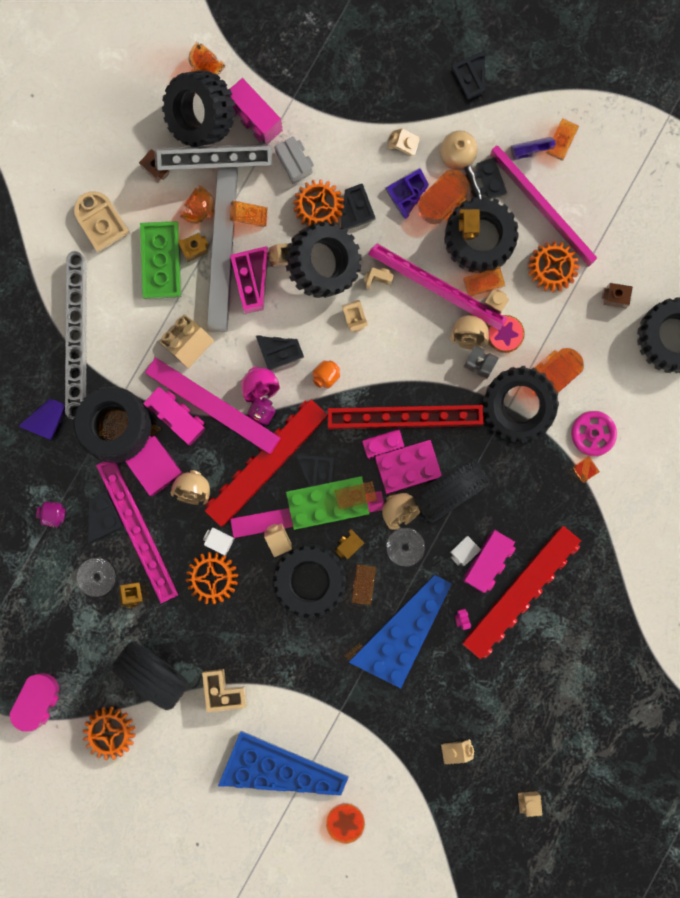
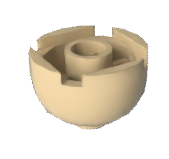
[440,130,478,170]
[450,314,489,350]
[170,470,210,505]
[382,493,420,530]

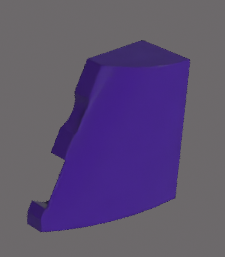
[511,137,556,160]
[385,168,429,219]
[19,399,66,440]

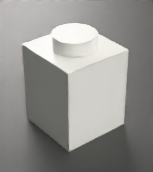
[203,528,235,555]
[450,536,481,566]

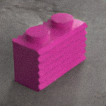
[362,429,404,460]

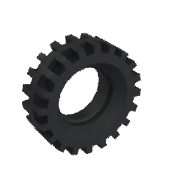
[483,366,559,443]

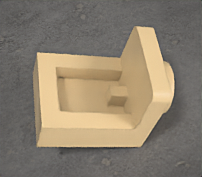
[387,129,420,156]
[364,267,394,290]
[341,300,368,332]
[441,740,474,764]

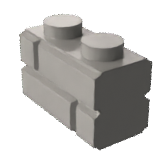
[274,136,314,183]

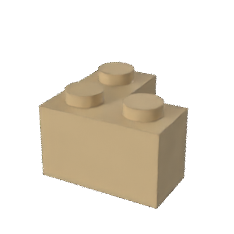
[202,669,247,712]

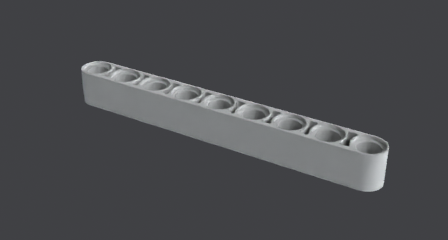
[207,167,238,332]
[65,251,87,420]

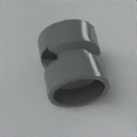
[464,345,499,379]

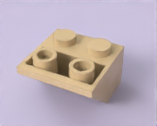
[159,314,214,368]

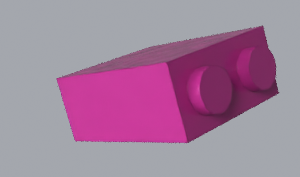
[125,436,183,497]

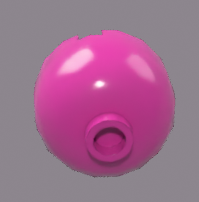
[241,367,280,403]

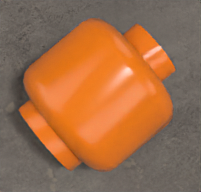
[312,360,340,389]

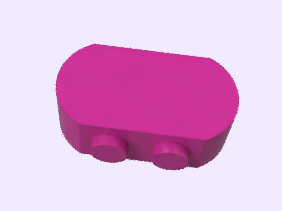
[9,673,59,732]

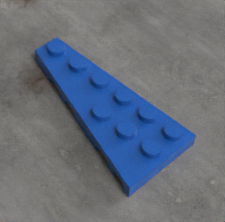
[349,575,452,688]
[218,731,349,796]

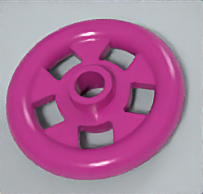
[571,411,617,456]

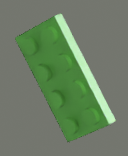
[140,221,181,299]
[286,476,370,530]

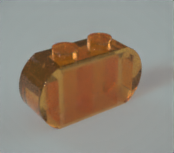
[418,170,469,224]
[531,348,584,396]

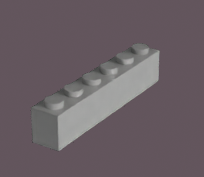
[154,144,272,170]

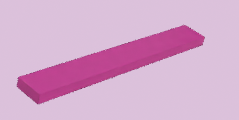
[490,145,597,266]
[368,244,508,330]
[145,357,281,454]
[96,462,179,603]
[231,491,384,538]

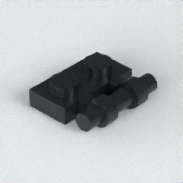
[464,158,507,200]

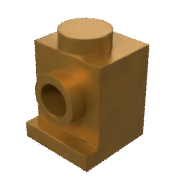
[458,209,480,240]
[178,233,209,262]
[335,529,364,559]
[119,583,142,608]

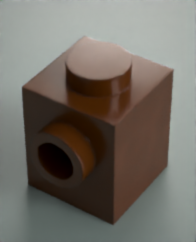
[139,149,170,182]
[602,283,633,309]

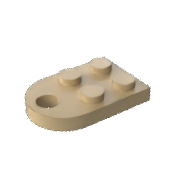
[74,191,130,252]

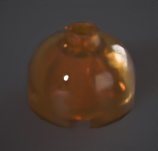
[188,41,226,75]
[179,185,215,224]

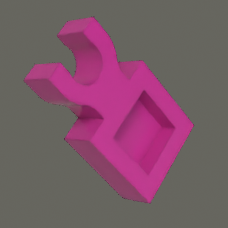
[455,609,471,630]

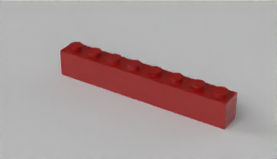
[205,399,328,527]
[328,405,483,430]
[461,526,581,659]

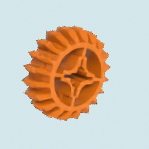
[293,179,344,227]
[527,241,579,293]
[186,552,238,604]
[82,706,136,760]

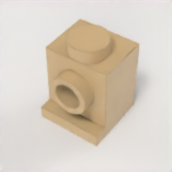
[484,289,509,314]
[518,792,542,817]

